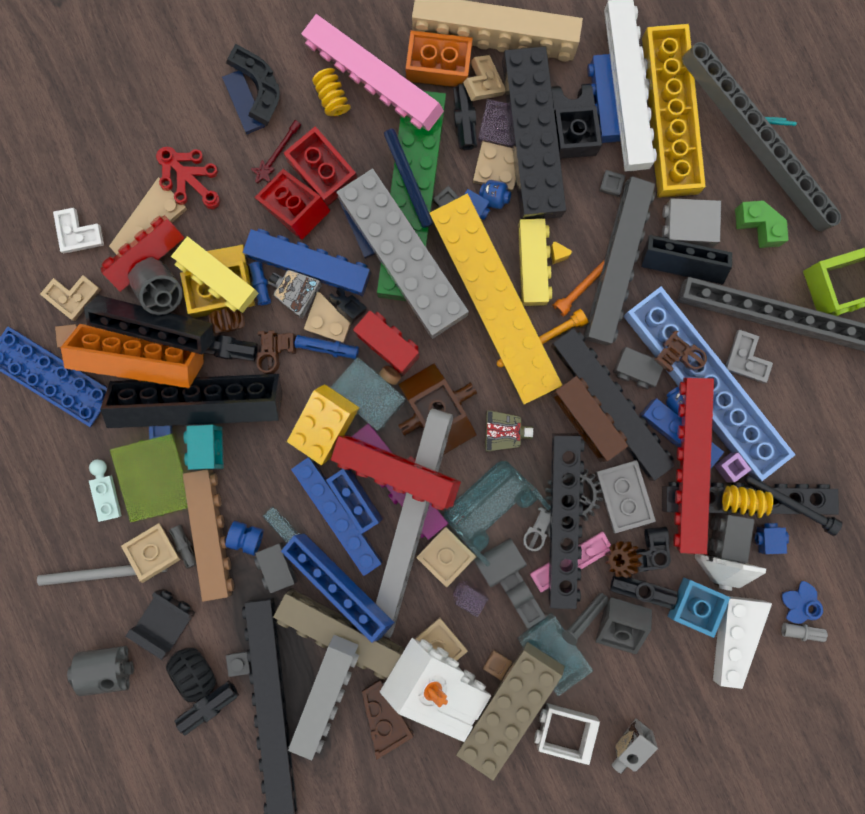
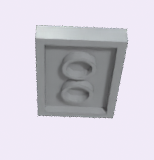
[596,460,656,533]

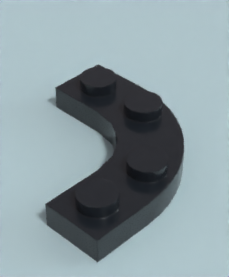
[226,44,280,126]

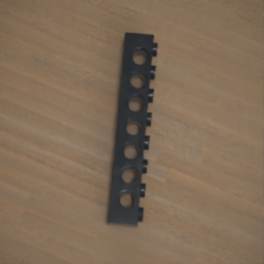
[548,433,585,609]
[662,482,839,515]

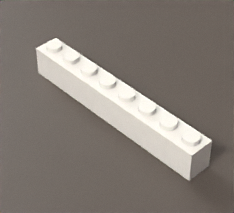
[604,0,657,172]

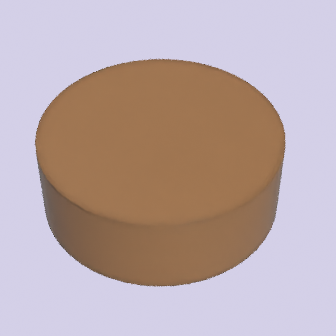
[379,366,401,385]

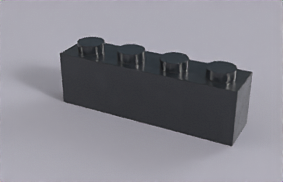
[641,235,732,284]

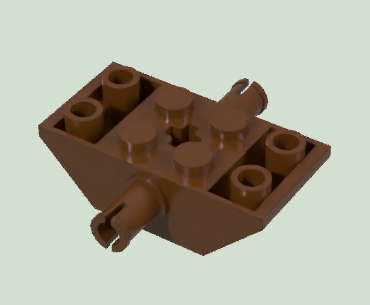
[398,363,477,455]

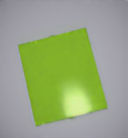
[110,434,188,523]

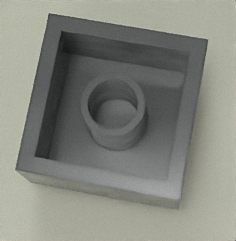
[707,513,754,563]

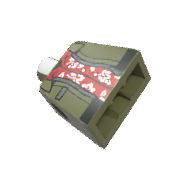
[485,411,533,452]

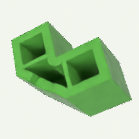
[735,201,789,248]

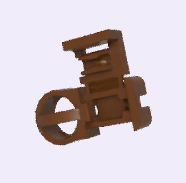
[256,330,296,374]
[654,331,707,372]

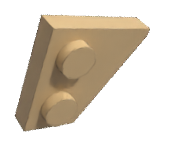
[304,292,351,344]

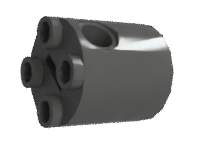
[128,257,182,315]
[67,646,134,696]

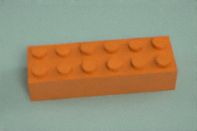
[60,324,204,388]

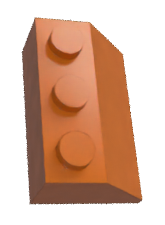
[406,30,473,87]

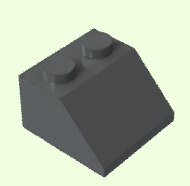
[596,597,652,654]

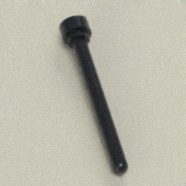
[745,476,842,536]

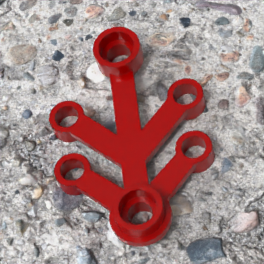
[156,147,220,209]

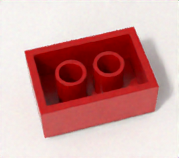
[283,126,357,206]
[353,311,420,376]

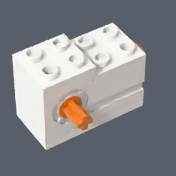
[380,638,491,742]

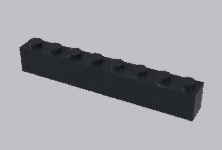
[551,328,675,481]

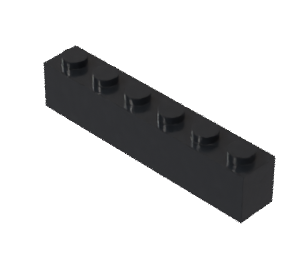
[84,295,214,355]

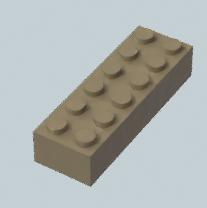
[273,589,404,680]
[456,642,565,781]

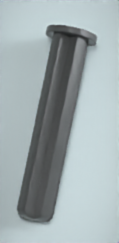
[562,593,608,645]

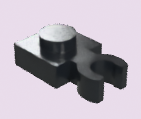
[329,287,367,323]

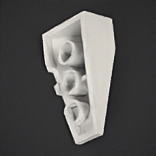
[695,554,766,591]

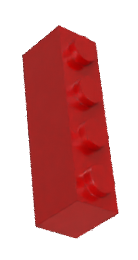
[101,215,184,292]

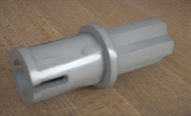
[781,623,828,642]

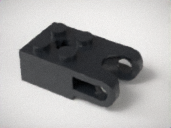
[551,84,602,159]

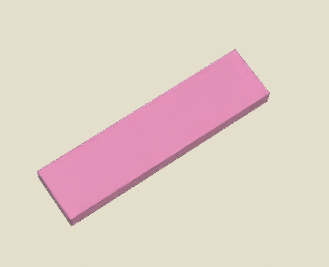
[529,531,611,592]

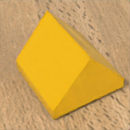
[550,241,572,264]

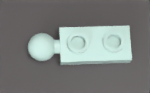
[89,459,122,522]

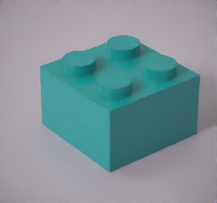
[184,425,224,470]

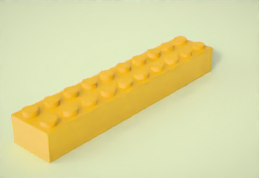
[429,193,563,404]

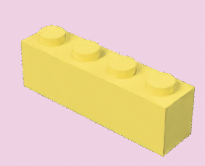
[518,219,552,306]
[171,236,259,313]

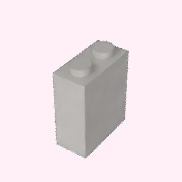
[662,198,721,247]

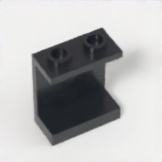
[125,589,195,660]

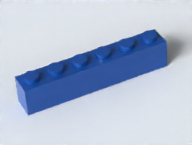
[242,229,371,296]
[291,457,383,576]
[281,534,395,643]

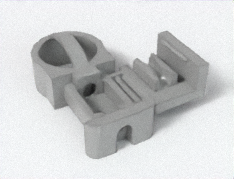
[523,508,568,552]

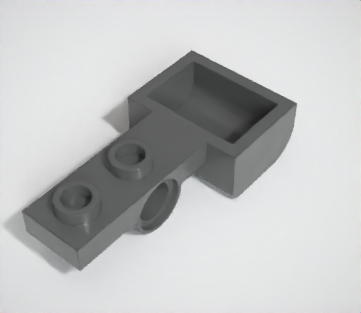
[474,538,546,628]

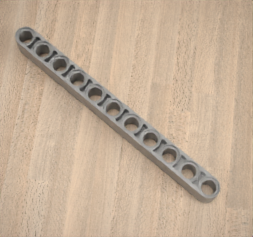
[376,408,453,638]

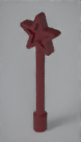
[251,120,301,184]

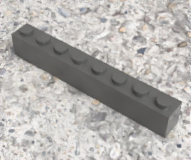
[584,176,656,346]

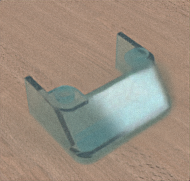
[444,461,551,567]

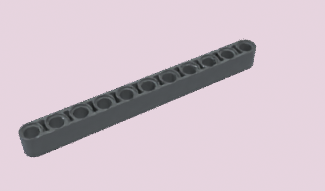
[682,42,841,231]

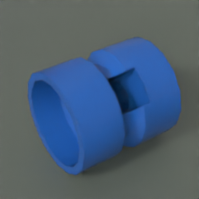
[225,521,264,556]

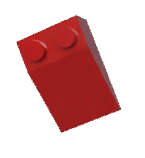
[254,169,330,240]

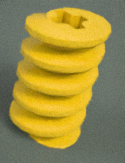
[312,68,351,116]
[722,485,773,518]

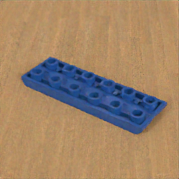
[0,326,108,427]

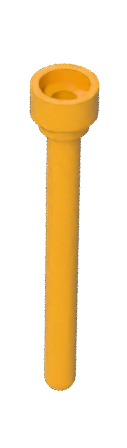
[497,309,588,367]

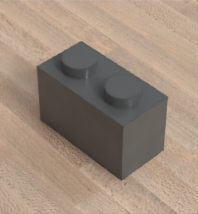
[613,347,663,390]
[254,542,298,593]

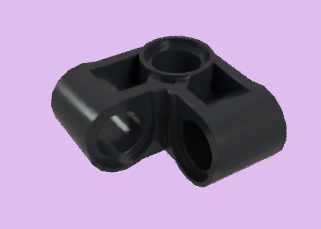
[636,527,671,572]

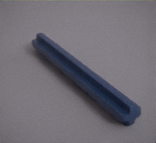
[384,128,433,228]

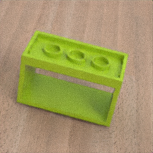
[803,248,865,316]

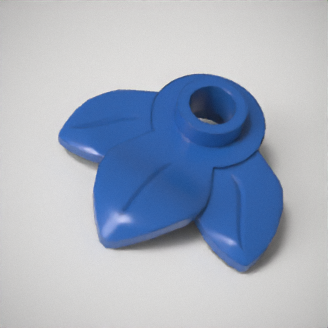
[782,581,823,624]

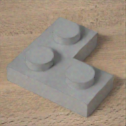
[725,330,773,383]

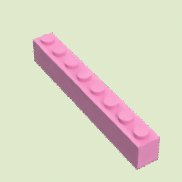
[301,14,444,131]

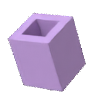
[714,452,752,483]

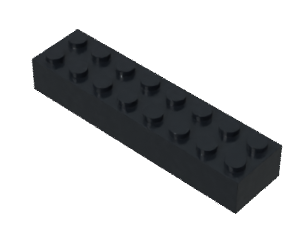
[502,46,566,219]
[100,374,283,428]

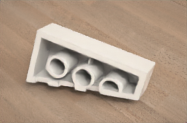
[713,596,772,689]

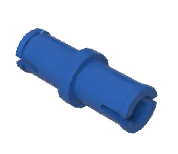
[249,262,271,306]

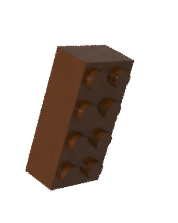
[550,376,628,462]

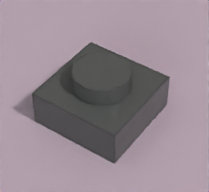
[226,651,251,677]

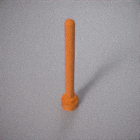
[553,261,604,317]

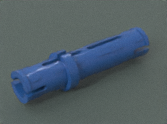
[295,335,359,360]

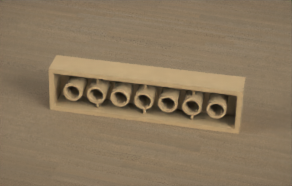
[412,0,583,62]

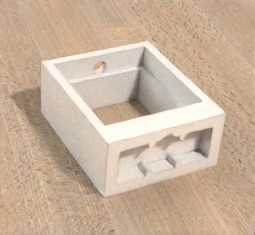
[534,703,600,765]

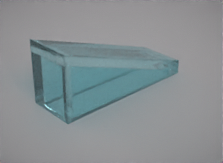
[263,507,299,543]

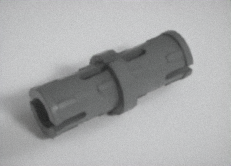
[169,525,197,569]

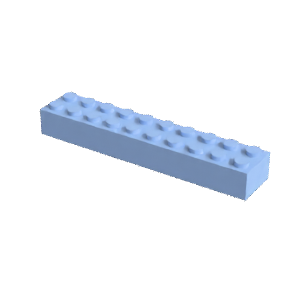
[623,286,795,481]

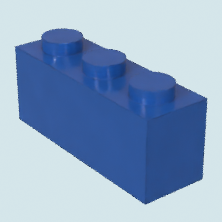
[326,469,383,534]

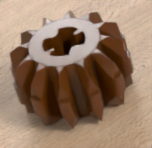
[208,308,245,334]
[605,541,643,578]

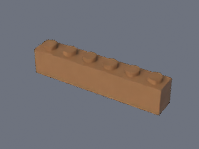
[183,469,234,602]

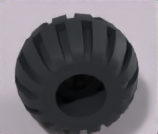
[166,648,216,702]

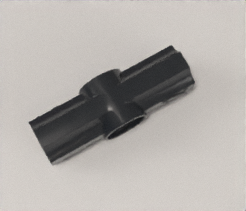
[453,84,477,151]
[203,335,258,361]
[610,573,678,610]
[175,680,239,736]

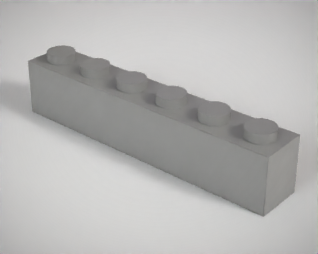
[288,635,359,761]

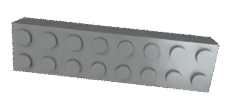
[337,168,469,339]

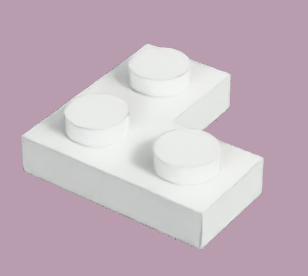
[53,208,104,254]

